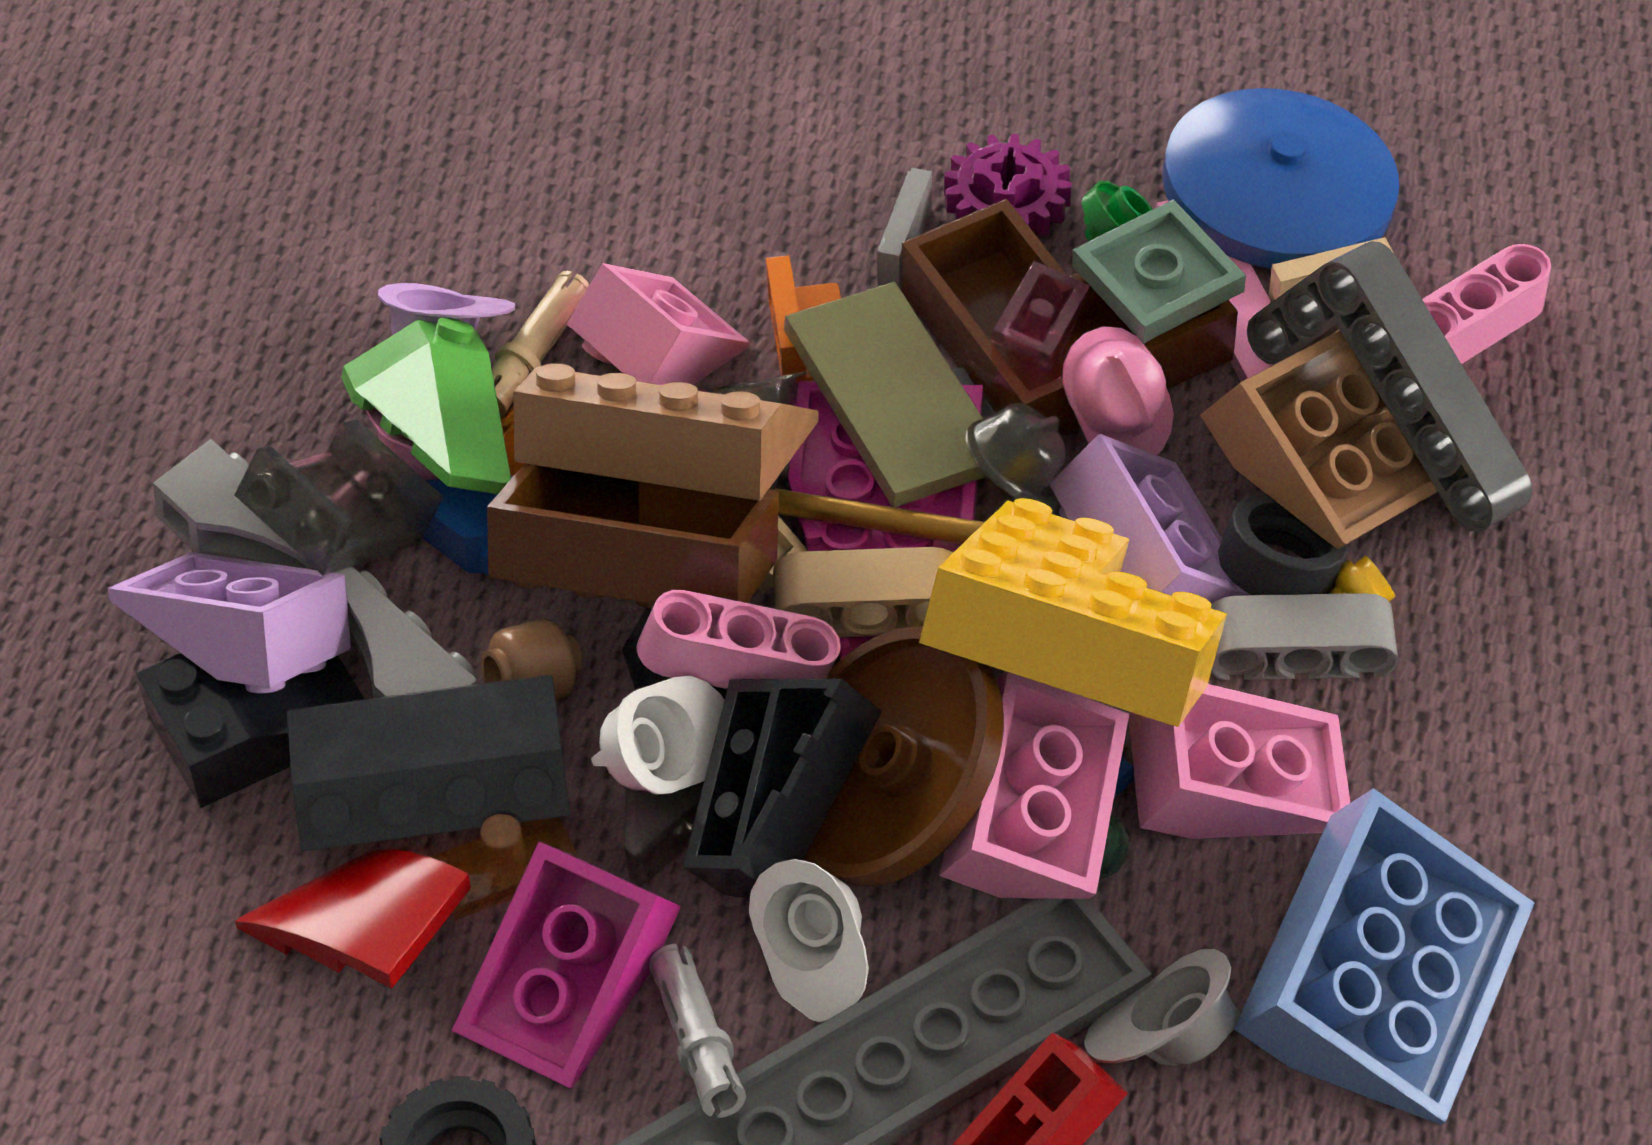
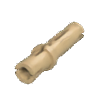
[492,271,589,419]

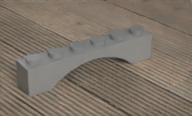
[153,439,477,698]

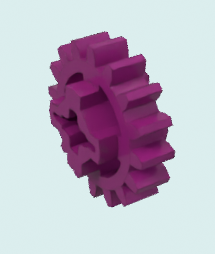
[944,133,1072,237]

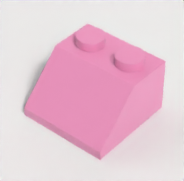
[567,263,751,385]

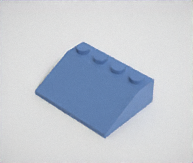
[1234,788,1535,1125]

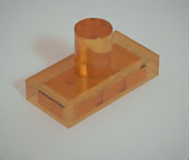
[431,814,578,920]

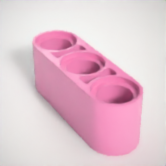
[1422,244,1552,364]
[636,590,841,689]

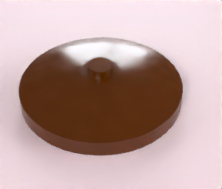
[803,626,1004,887]

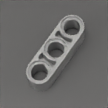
[1211,593,1399,680]

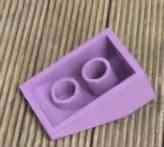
[108,552,351,693]

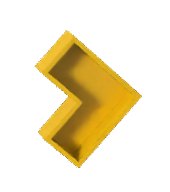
[919,498,1227,727]

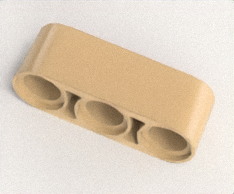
[773,547,953,637]

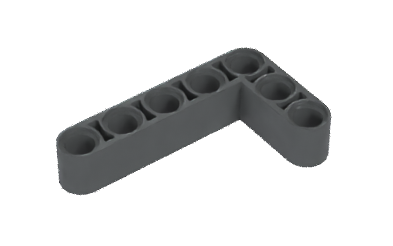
[1247,241,1532,532]

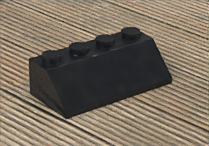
[287,674,570,852]

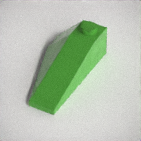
[341,317,511,494]

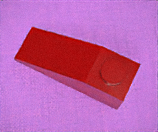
[952,1032,1128,1145]

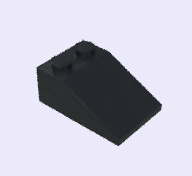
[136,653,364,808]

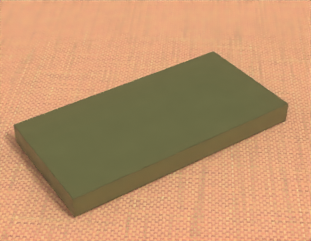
[784,282,1008,507]

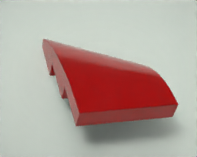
[235,849,471,989]

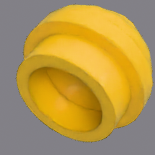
[1330,555,1396,601]

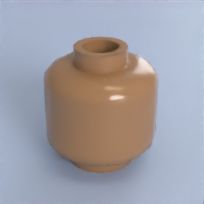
[481,618,582,701]

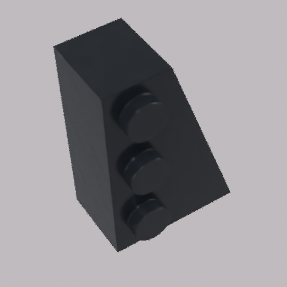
[683,679,882,898]

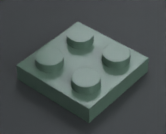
[1072,199,1246,343]

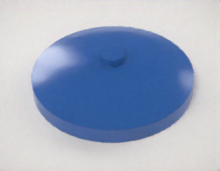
[1162,88,1399,269]

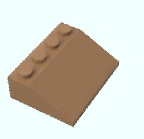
[1200,330,1438,550]
[514,363,818,501]

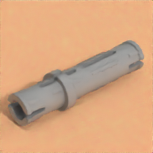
[649,944,746,1118]

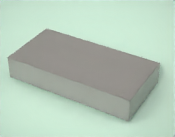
[877,168,932,290]

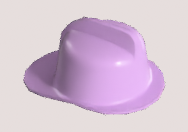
[377,283,515,335]

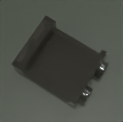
[234,419,444,576]

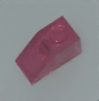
[990,261,1090,373]

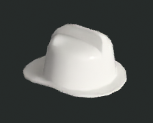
[591,676,724,795]
[749,859,869,1022]

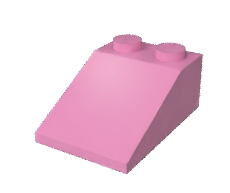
[1129,684,1350,839]

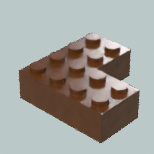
[902,199,1238,452]
[487,463,779,609]

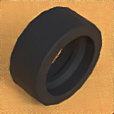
[1218,495,1348,595]

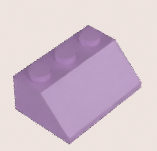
[1049,434,1250,604]

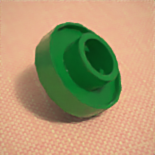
[1081,181,1153,242]

